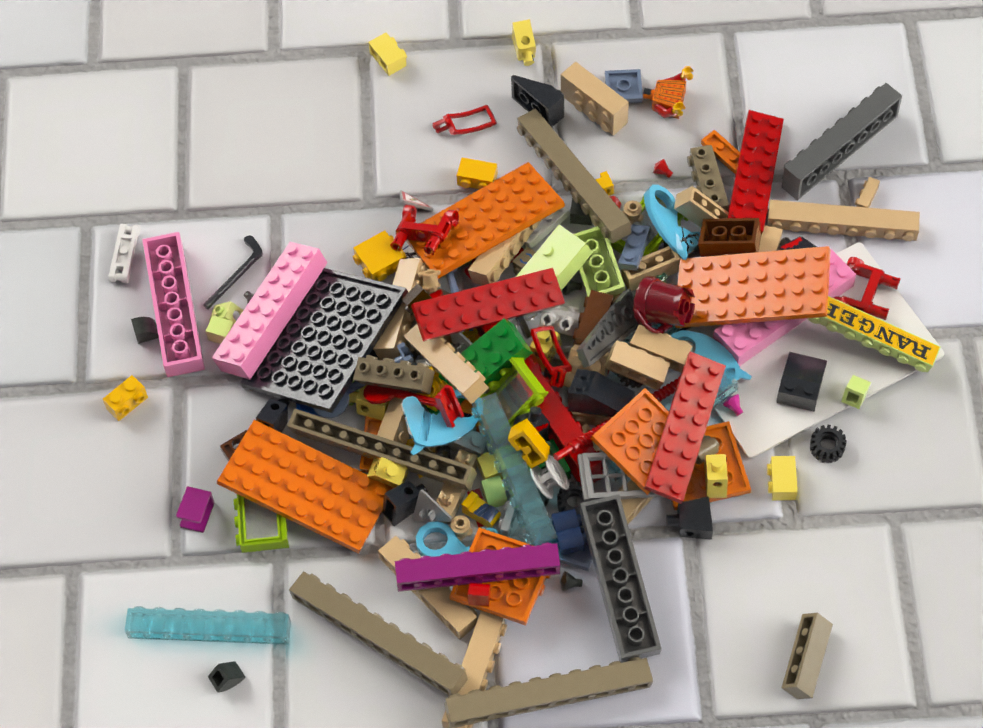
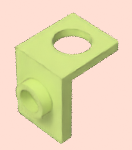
[209,301,244,324]

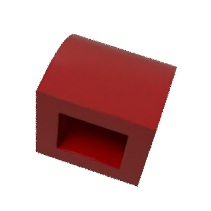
[468,583,491,607]

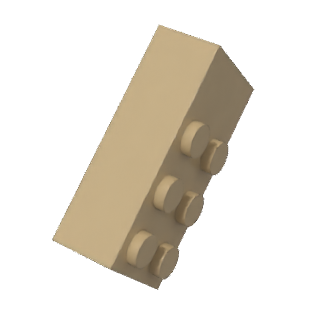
[561,61,629,136]

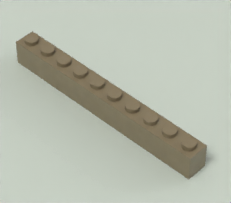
[517,109,631,243]
[287,408,477,491]
[289,571,468,696]
[444,657,653,728]

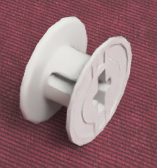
[530,455,569,499]

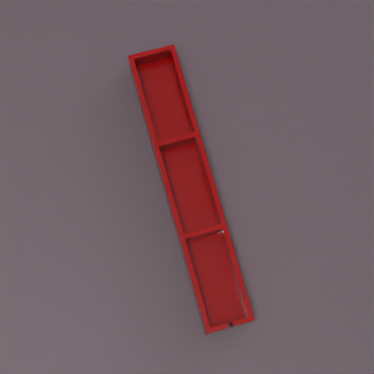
[476,322,603,486]

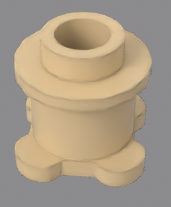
[622,200,643,225]
[418,269,441,292]
[450,515,473,541]

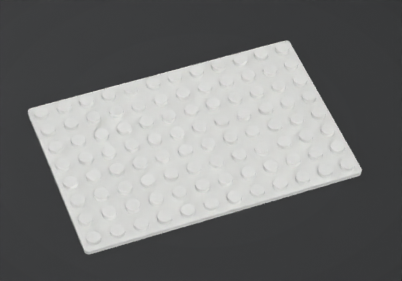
[684,242,945,459]

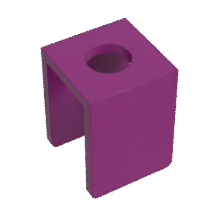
[176,486,215,533]

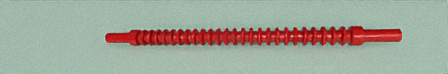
[553,377,680,461]

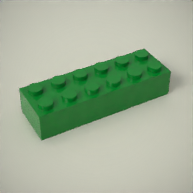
[425,318,533,415]

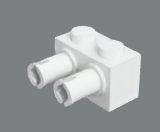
[539,306,581,336]

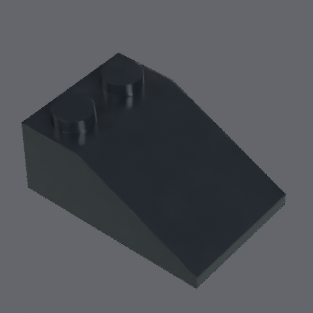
[511,75,564,127]
[776,352,827,412]
[568,369,635,417]

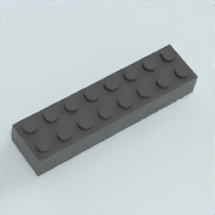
[781,83,902,201]
[579,494,662,663]

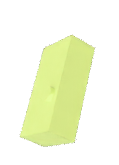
[516,225,593,291]
[573,226,626,299]

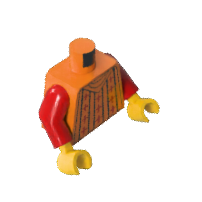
[643,66,694,119]

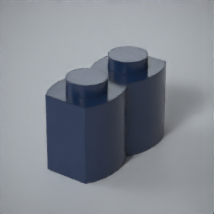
[551,509,587,556]

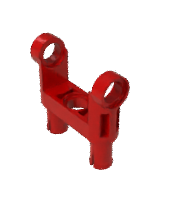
[390,205,459,255]
[834,257,901,320]

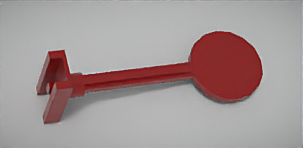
[363,385,464,428]

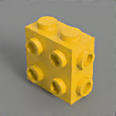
[353,230,406,281]

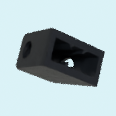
[256,398,290,433]
[382,481,428,526]
[666,497,713,539]

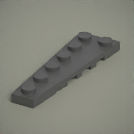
[576,289,640,368]

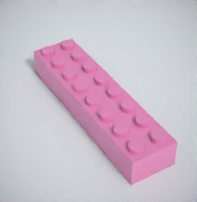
[142,232,205,378]
[212,242,327,380]
[713,249,856,367]

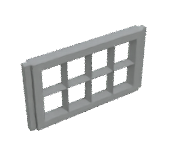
[577,452,662,501]

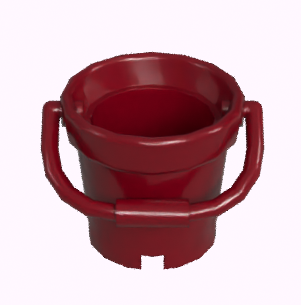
[633,276,695,334]

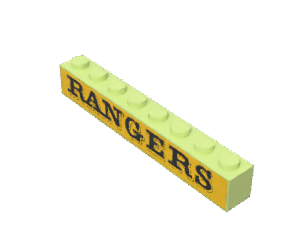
[808,296,941,373]

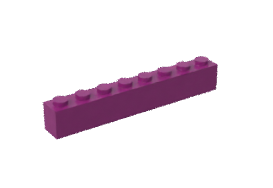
[395,543,560,592]

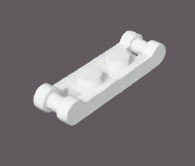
[109,224,140,283]

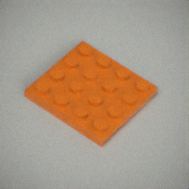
[591,388,702,495]
[671,421,751,511]
[449,527,546,626]

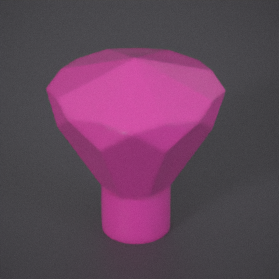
[723,394,743,416]

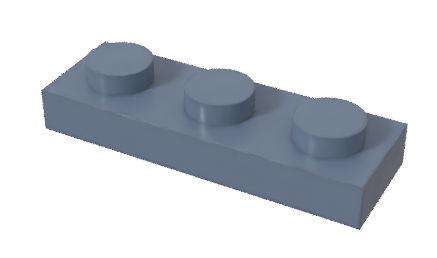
[618,224,651,270]

